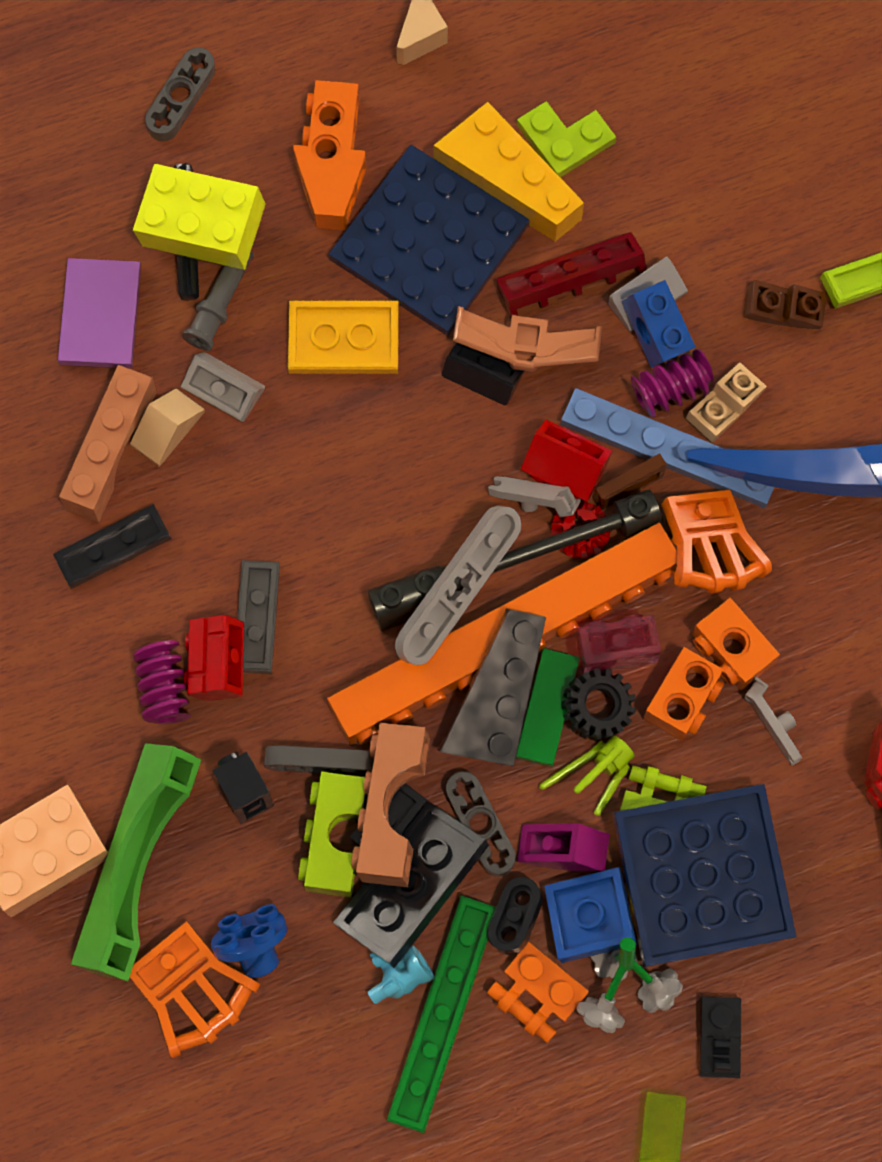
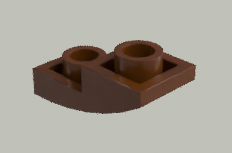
[744,280,827,329]

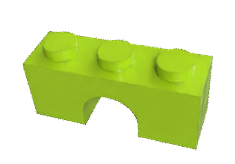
[298,772,367,898]

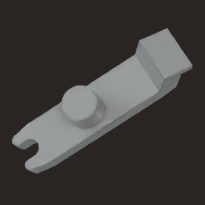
[488,476,581,517]
[743,677,802,766]

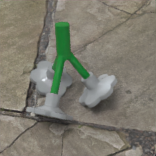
[577,937,683,1033]

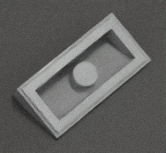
[608,257,688,332]
[180,352,265,422]

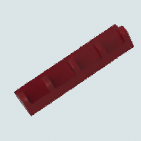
[496,232,647,319]

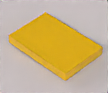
[288,301,399,374]

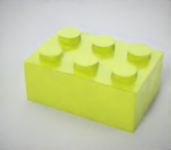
[133,164,266,270]

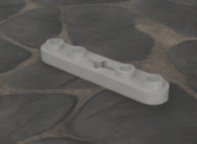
[395,506,521,665]

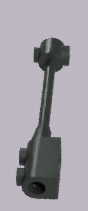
[367,489,662,632]

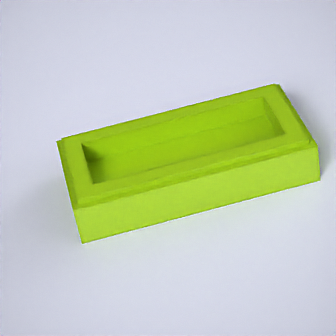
[820,252,882,309]

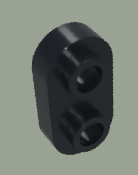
[488,877,543,955]

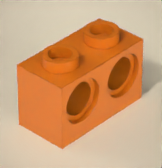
[643,647,725,741]

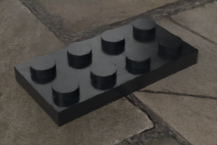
[333,801,489,968]

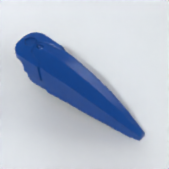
[685,444,882,497]

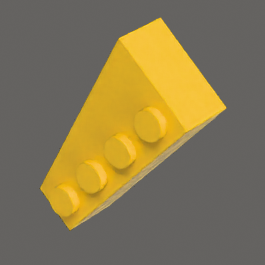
[433,102,584,242]

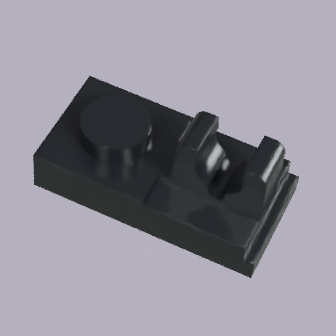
[700,996,741,1079]

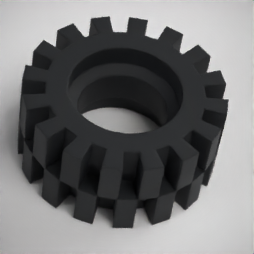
[561,668,636,741]

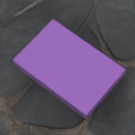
[58,258,142,368]

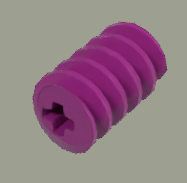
[630,349,714,418]
[133,640,191,724]

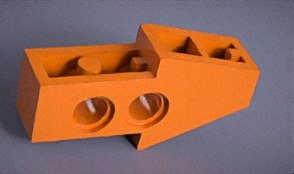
[293,80,367,231]

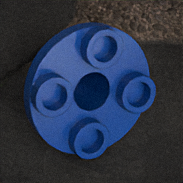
[211,904,288,978]

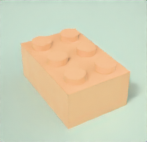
[0,785,108,917]

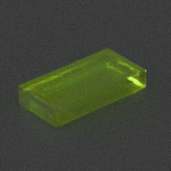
[639,1092,687,1162]

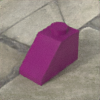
[517,823,610,872]

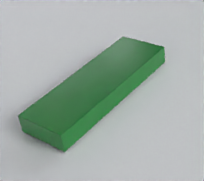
[516,648,580,768]

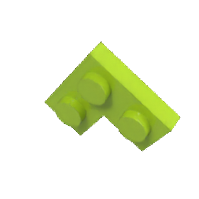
[517,101,616,178]

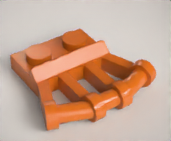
[661,490,772,594]
[130,921,261,1058]

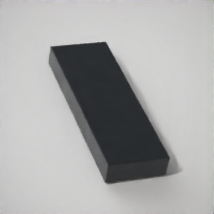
[53,504,171,589]

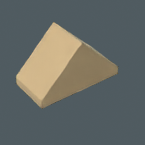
[397,0,448,65]
[130,389,205,467]

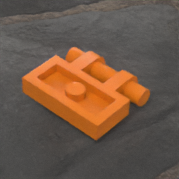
[487,942,589,1044]

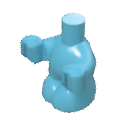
[367,945,434,1004]

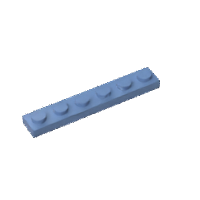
[561,388,774,508]

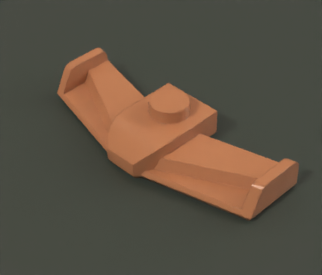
[453,306,603,372]

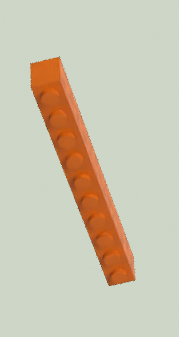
[327,522,677,745]

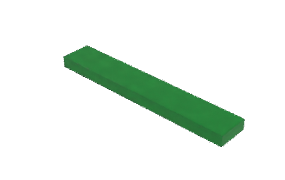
[386,896,496,1134]

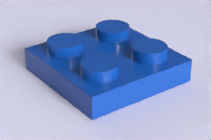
[544,867,637,963]

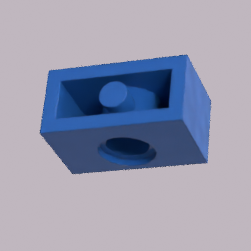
[621,280,695,368]

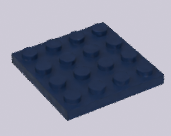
[328,145,530,336]
[612,784,797,967]

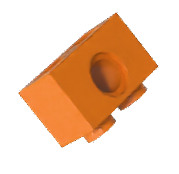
[692,597,780,691]

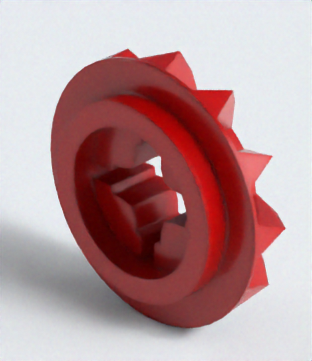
[551,500,611,559]

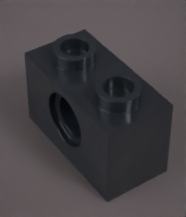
[213,752,274,824]

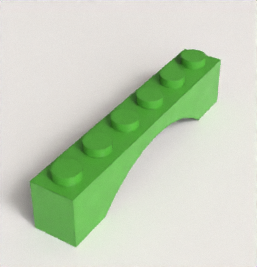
[71,743,202,982]

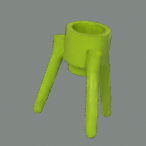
[539,735,635,816]

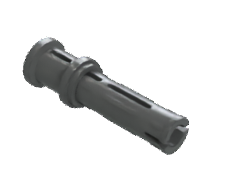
[182,251,254,351]

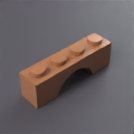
[59,365,157,523]
[352,723,430,887]

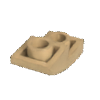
[686,362,767,443]

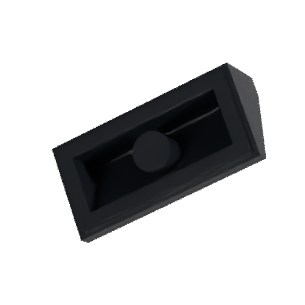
[442,343,525,405]

